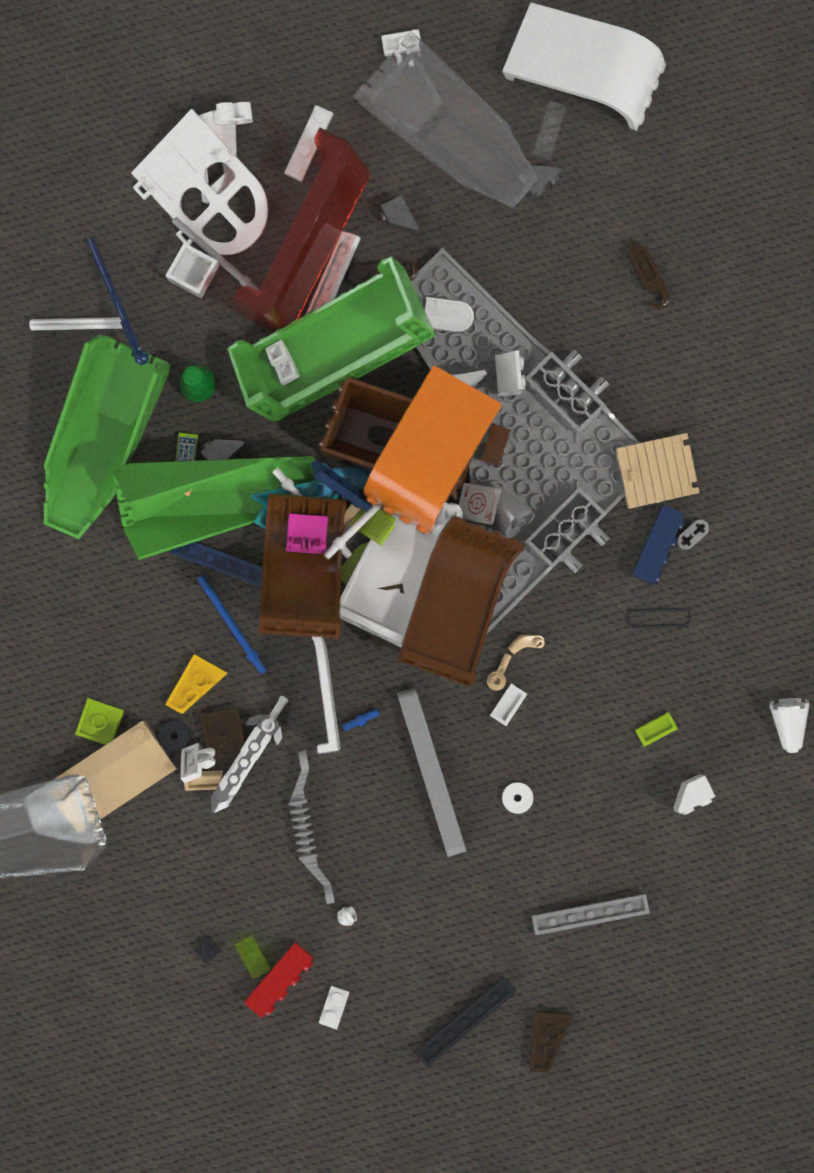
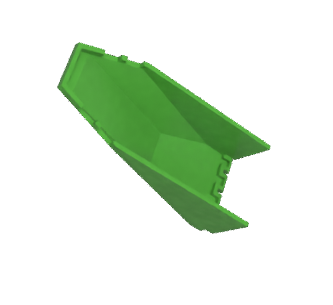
[44,334,171,539]
[113,456,317,560]

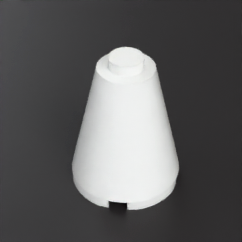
[770,698,809,753]

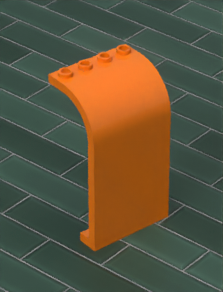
[364,365,502,534]

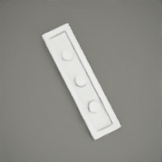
[284,105,333,182]

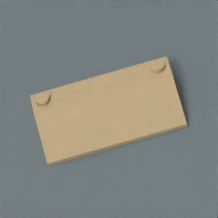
[45,721,177,833]

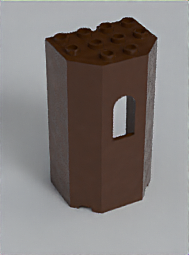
[319,377,474,500]

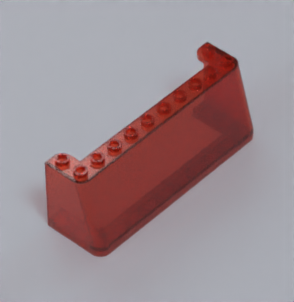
[232,127,370,332]

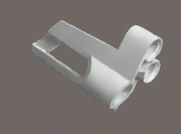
[199,102,253,204]

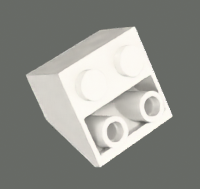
[495,350,525,396]
[673,774,715,815]

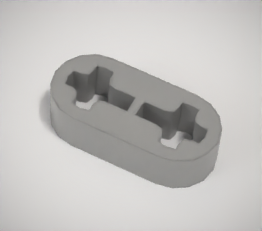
[677,520,709,550]

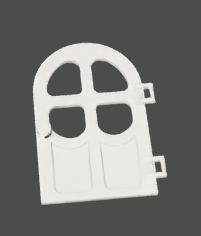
[132,109,268,255]

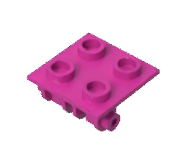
[286,513,328,554]

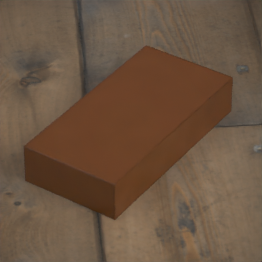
[481,424,511,467]

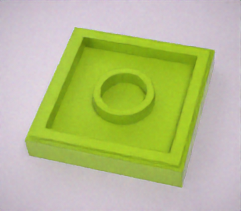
[75,698,125,745]

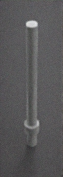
[172,217,263,297]

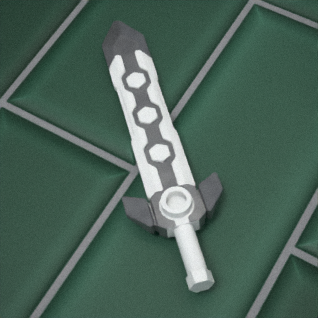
[211,696,289,813]

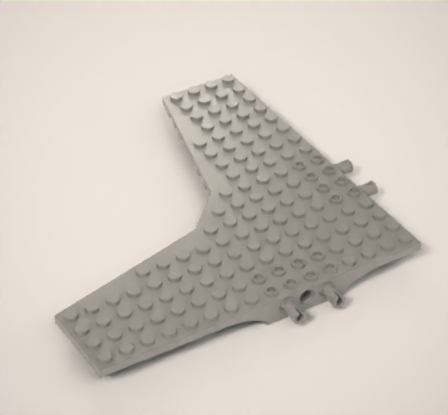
[411,248,640,678]

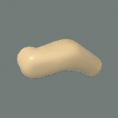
[507,634,545,654]

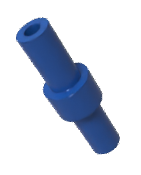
[342,708,380,731]

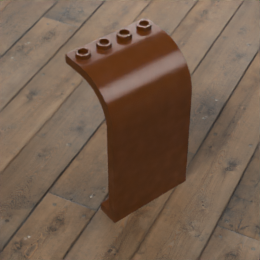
[259,493,346,639]
[397,517,525,687]

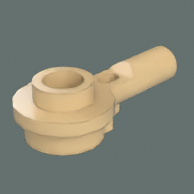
[487,653,512,691]

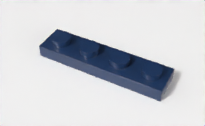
[311,459,372,512]

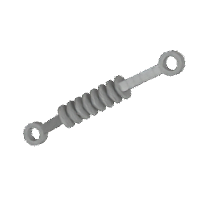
[288,750,335,904]

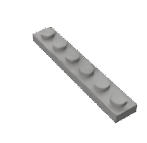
[531,894,650,935]

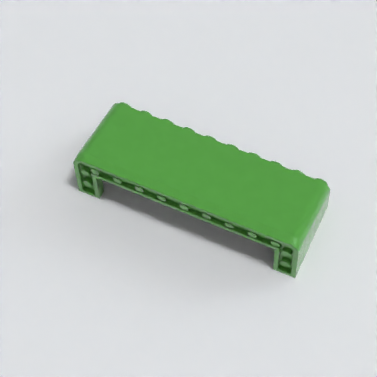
[227,257,435,421]

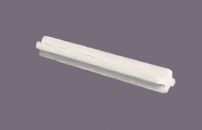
[29,317,122,330]

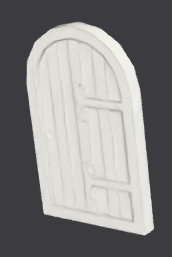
[425,297,474,332]

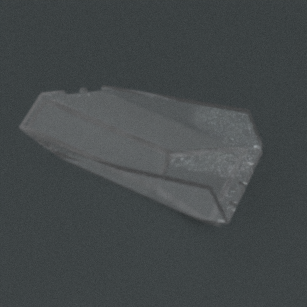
[354,31,539,208]
[0,774,107,878]

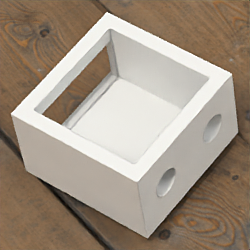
[166,243,220,299]

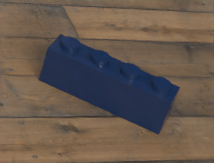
[631,505,685,585]

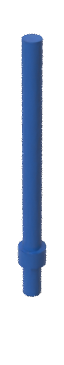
[197,575,266,674]

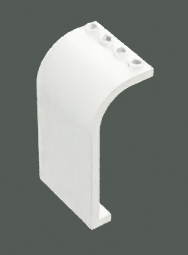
[502,3,666,130]
[340,503,463,647]
[259,617,341,753]

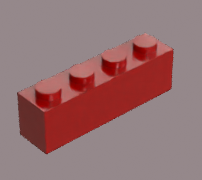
[244,941,314,1018]

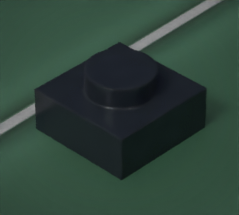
[194,936,221,964]

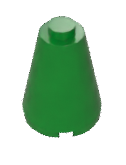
[178,364,216,402]

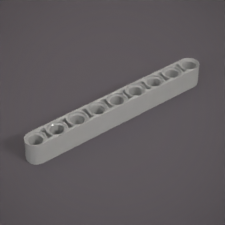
[397,687,466,857]

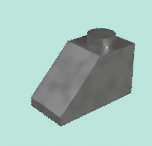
[380,195,419,234]
[201,439,246,460]

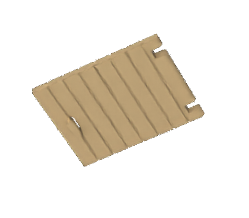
[616,433,699,509]

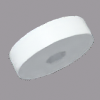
[502,782,533,814]

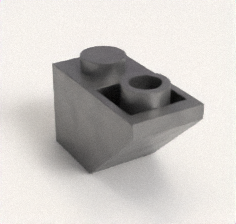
[517,165,562,199]

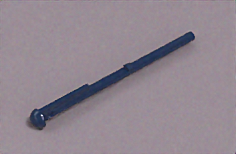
[87,238,149,365]

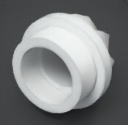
[337,906,357,926]

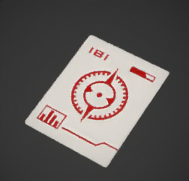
[458,483,501,525]

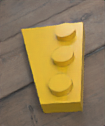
[165,654,228,714]

